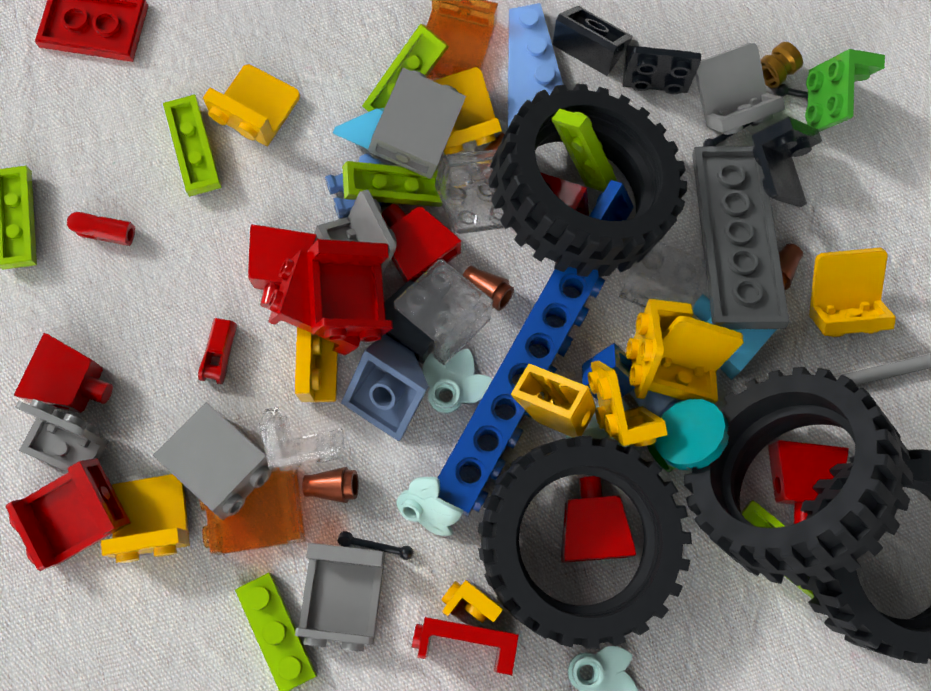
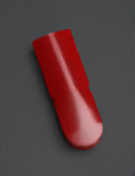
[67,212,135,246]
[198,318,237,385]

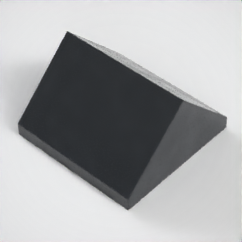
[552,6,633,76]

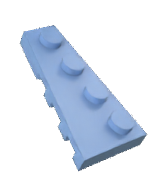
[507,3,563,129]

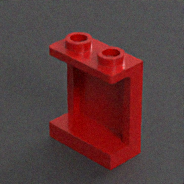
[307,239,393,342]
[267,250,361,356]
[5,458,131,571]
[412,617,519,676]

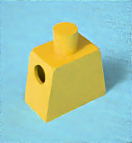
[511,364,596,438]

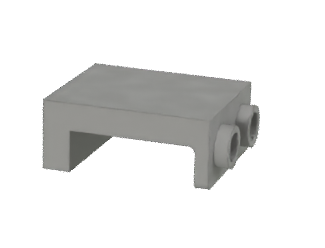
[368,68,466,179]
[153,402,275,520]
[295,543,386,652]

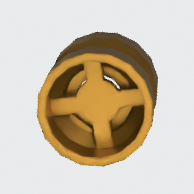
[760,42,803,88]

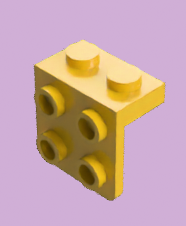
[203,64,300,147]
[434,67,502,156]
[809,247,896,337]
[626,299,693,399]
[649,316,744,404]
[588,361,668,447]
[101,474,190,563]

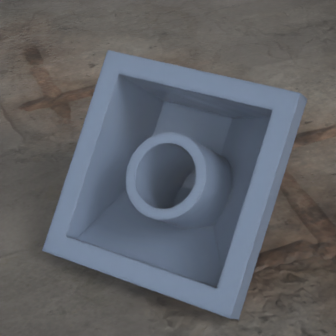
[341,334,429,441]

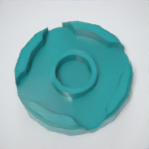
[655,399,729,470]

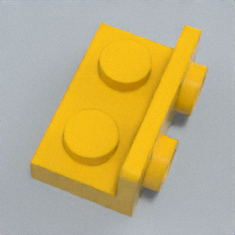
[295,327,338,402]
[441,580,503,623]

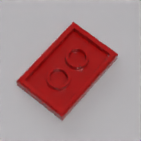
[35,0,149,62]

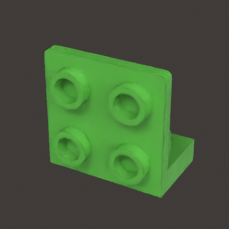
[805,49,885,132]

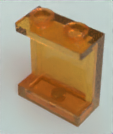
[426,0,498,79]
[199,465,306,556]

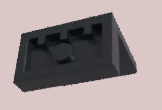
[623,45,701,94]
[752,117,822,207]

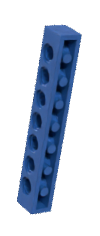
[437,267,606,517]

